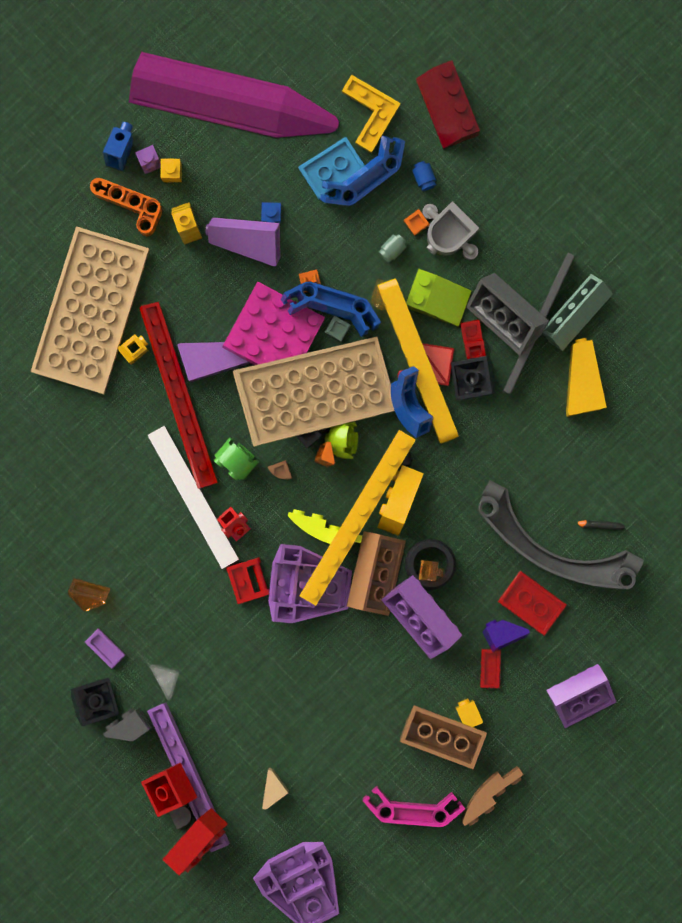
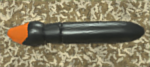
[578,520,625,530]

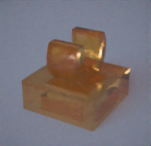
[419,560,444,582]

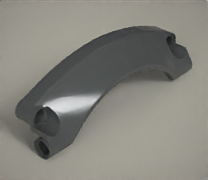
[478,480,644,589]

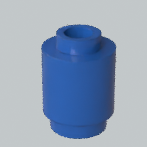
[412,161,436,191]

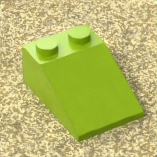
[406,269,471,327]

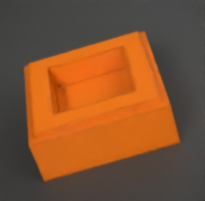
[403,209,430,236]

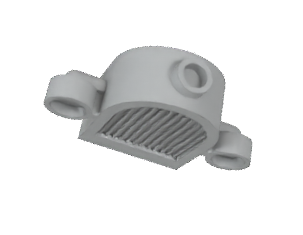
[422,201,479,260]

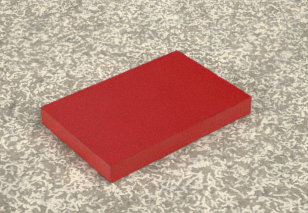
[497,571,567,636]

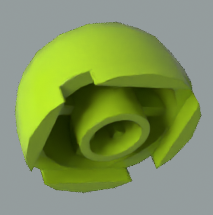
[325,421,358,459]

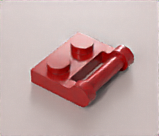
[227,557,270,604]

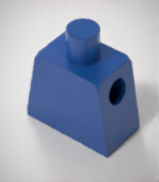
[103,122,133,171]

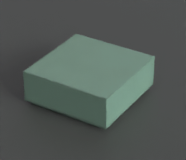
[325,316,351,342]

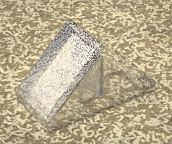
[149,663,180,700]

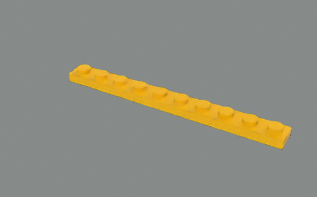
[299,430,415,606]

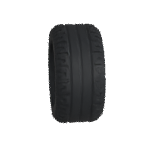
[405,539,456,590]

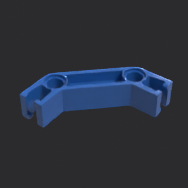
[320,136,405,206]
[281,282,381,337]

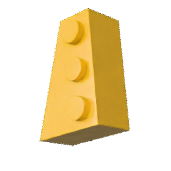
[377,465,424,536]

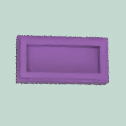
[85,628,126,669]

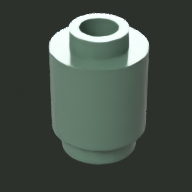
[378,234,406,263]

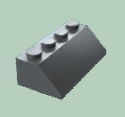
[466,273,549,355]

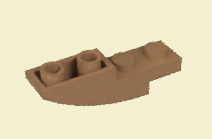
[461,766,524,826]

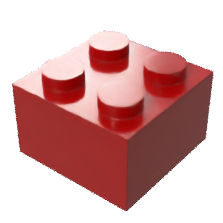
[141,762,198,817]

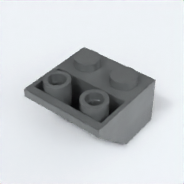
[103,708,153,742]

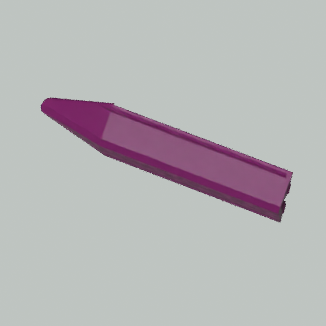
[129,52,339,138]

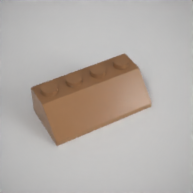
[347,531,406,616]
[400,705,487,769]

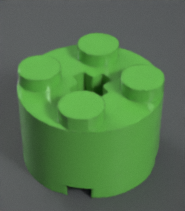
[214,437,259,480]

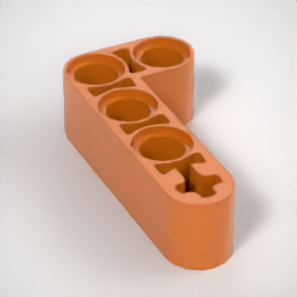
[90,178,162,236]

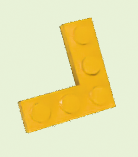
[342,75,401,154]

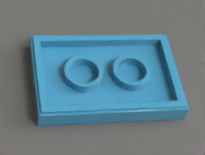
[298,137,365,200]

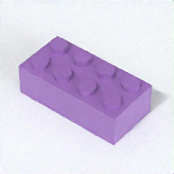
[381,575,462,659]

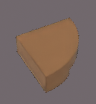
[268,460,292,480]

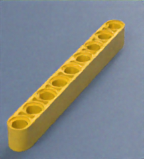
[377,278,459,444]

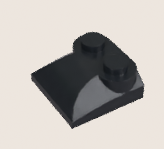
[451,356,496,400]
[71,678,119,726]

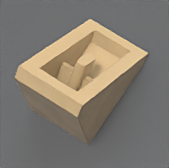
[262,768,289,809]

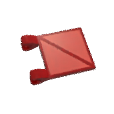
[397,343,454,386]

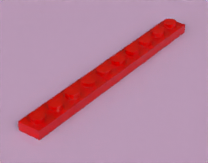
[139,302,218,489]

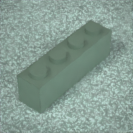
[543,274,613,351]

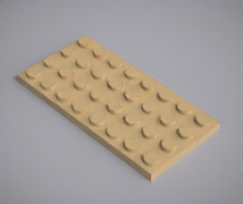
[31,226,150,395]
[233,337,395,447]

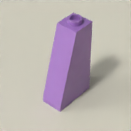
[206,218,281,266]
[177,342,250,383]

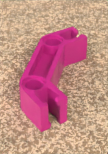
[363,786,465,827]

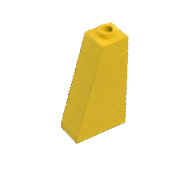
[171,202,202,245]
[566,338,607,417]

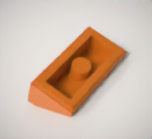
[314,441,335,467]

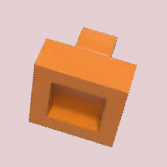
[299,270,321,293]

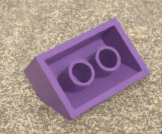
[547,664,616,728]

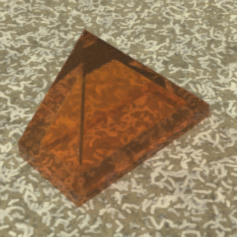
[68,578,110,612]

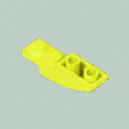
[288,509,362,544]

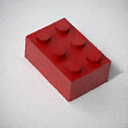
[162,808,228,876]

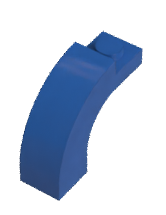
[391,366,433,438]

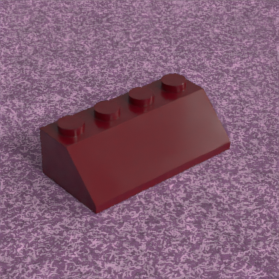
[416,60,480,149]

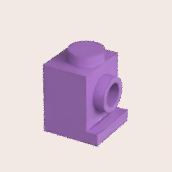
[135,145,161,174]

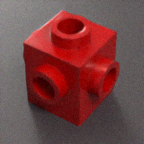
[217,507,251,542]

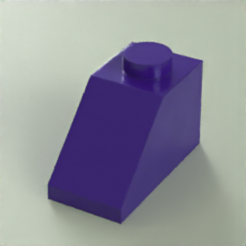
[483,620,530,652]

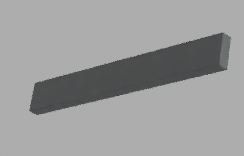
[502,253,574,395]

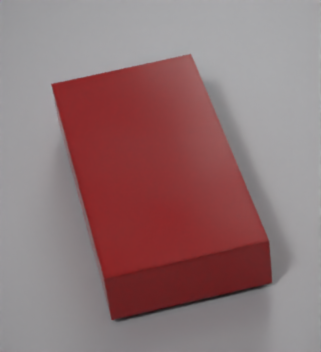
[480,649,501,688]

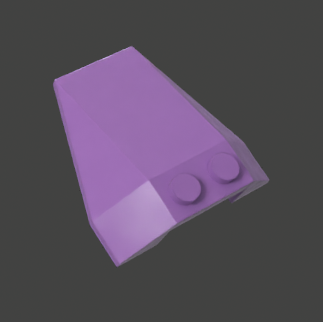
[268,544,352,623]
[253,842,339,923]

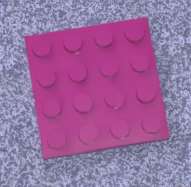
[222,282,325,365]

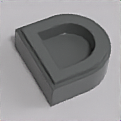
[169,806,192,829]

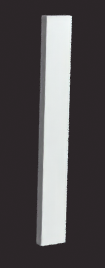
[148,426,239,569]

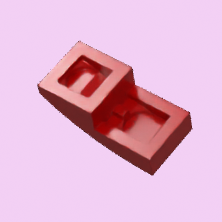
[460,320,486,359]

